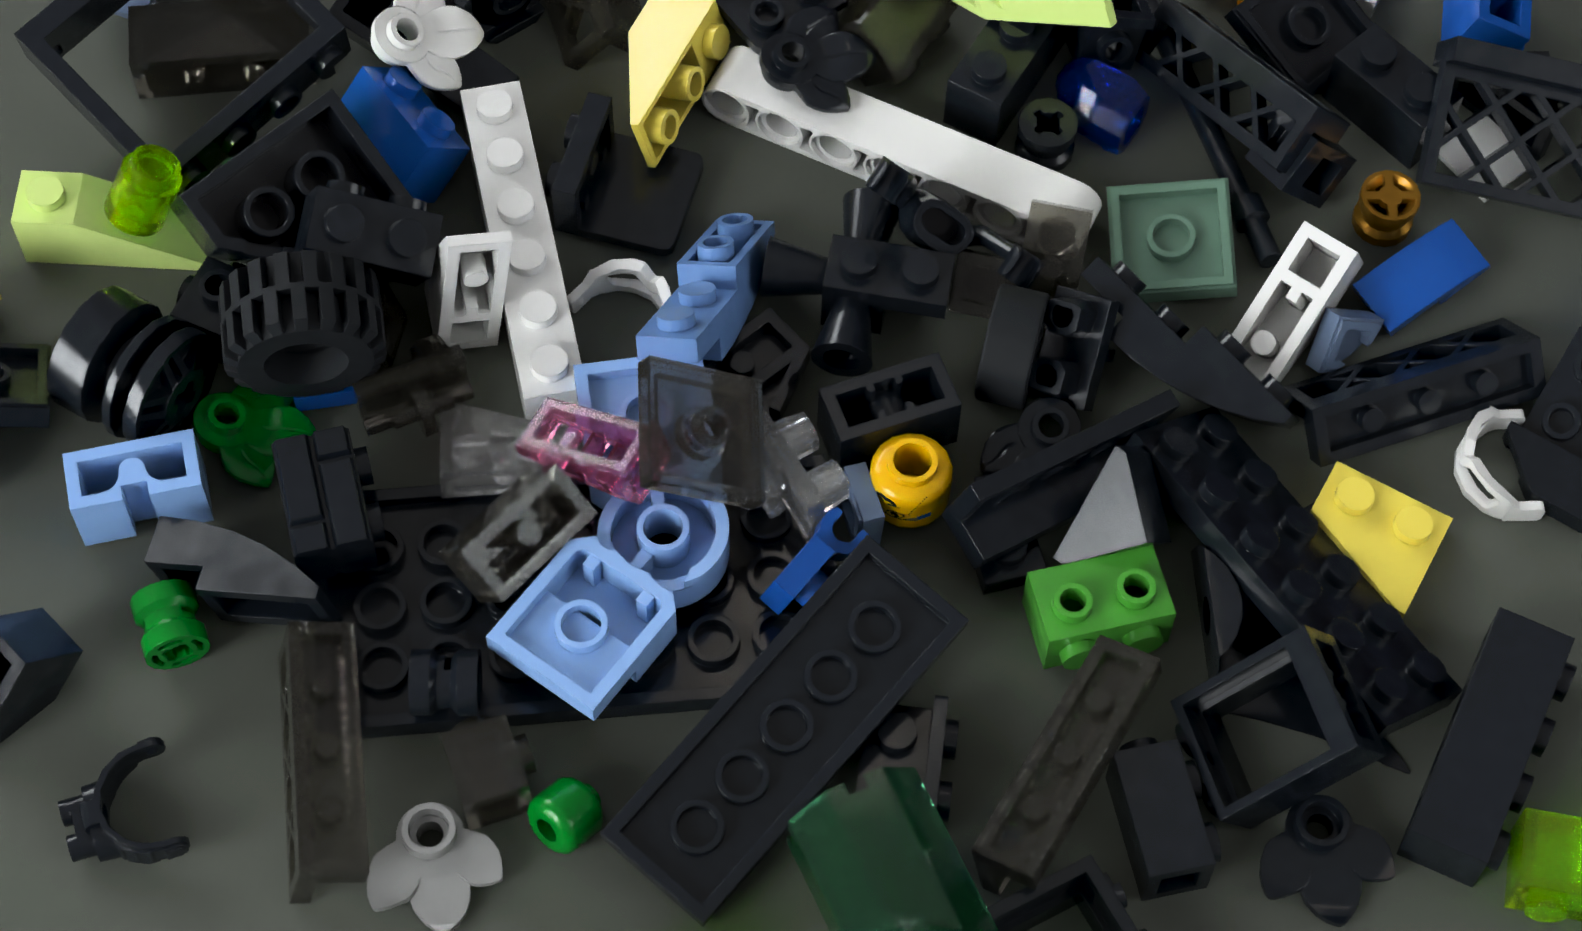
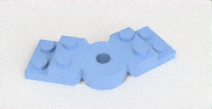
[486,357,730,721]

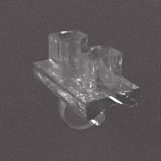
[733,410,850,538]

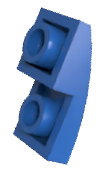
[1352,219,1490,337]

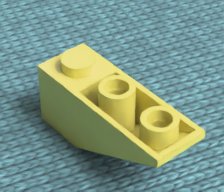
[628,0,731,168]

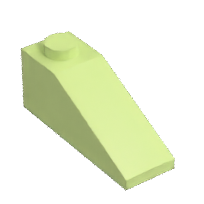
[11,170,207,271]

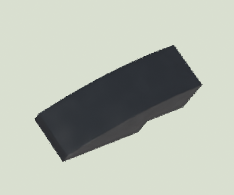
[144,516,343,630]

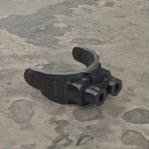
[58,737,190,864]

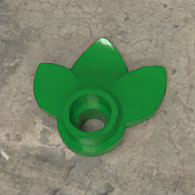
[192,385,316,488]

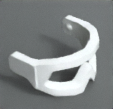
[567,258,671,313]
[1453,405,1545,521]

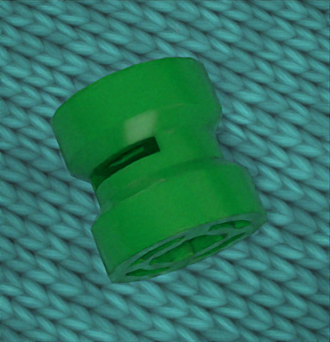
[129,579,211,670]

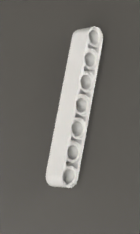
[702,46,1102,260]

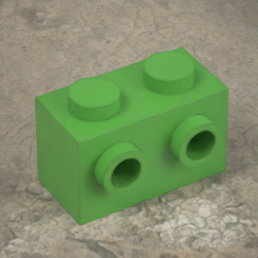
[1022,545,1177,670]

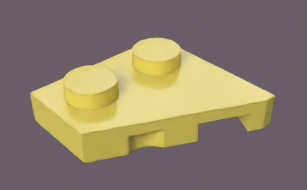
[1310,461,1453,619]

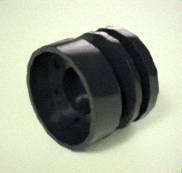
[47,285,218,441]

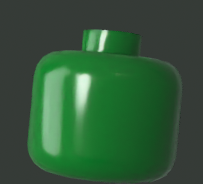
[527,777,604,854]

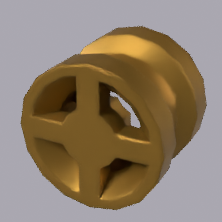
[1352,170,1421,247]

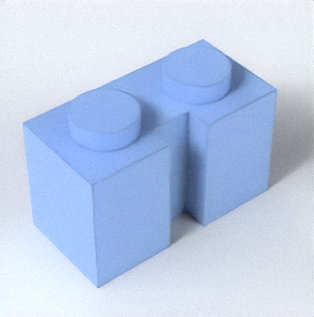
[62,428,214,546]

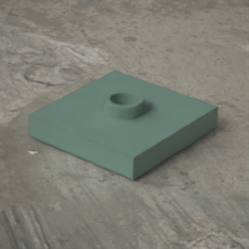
[1106,178,1237,303]

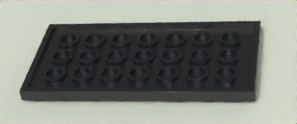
[314,454,838,742]

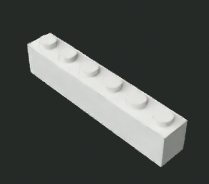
[460,80,582,436]

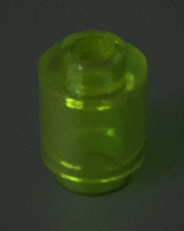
[104,144,182,237]

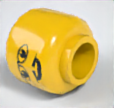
[870,433,953,528]

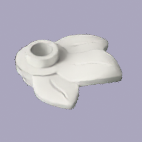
[371,0,484,91]

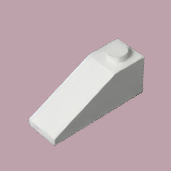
[1232,221,1364,382]
[424,230,513,352]

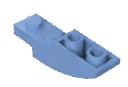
[635,213,775,363]

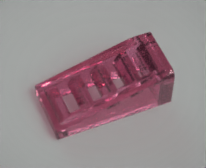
[515,397,668,504]

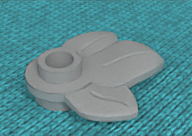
[367,802,503,931]

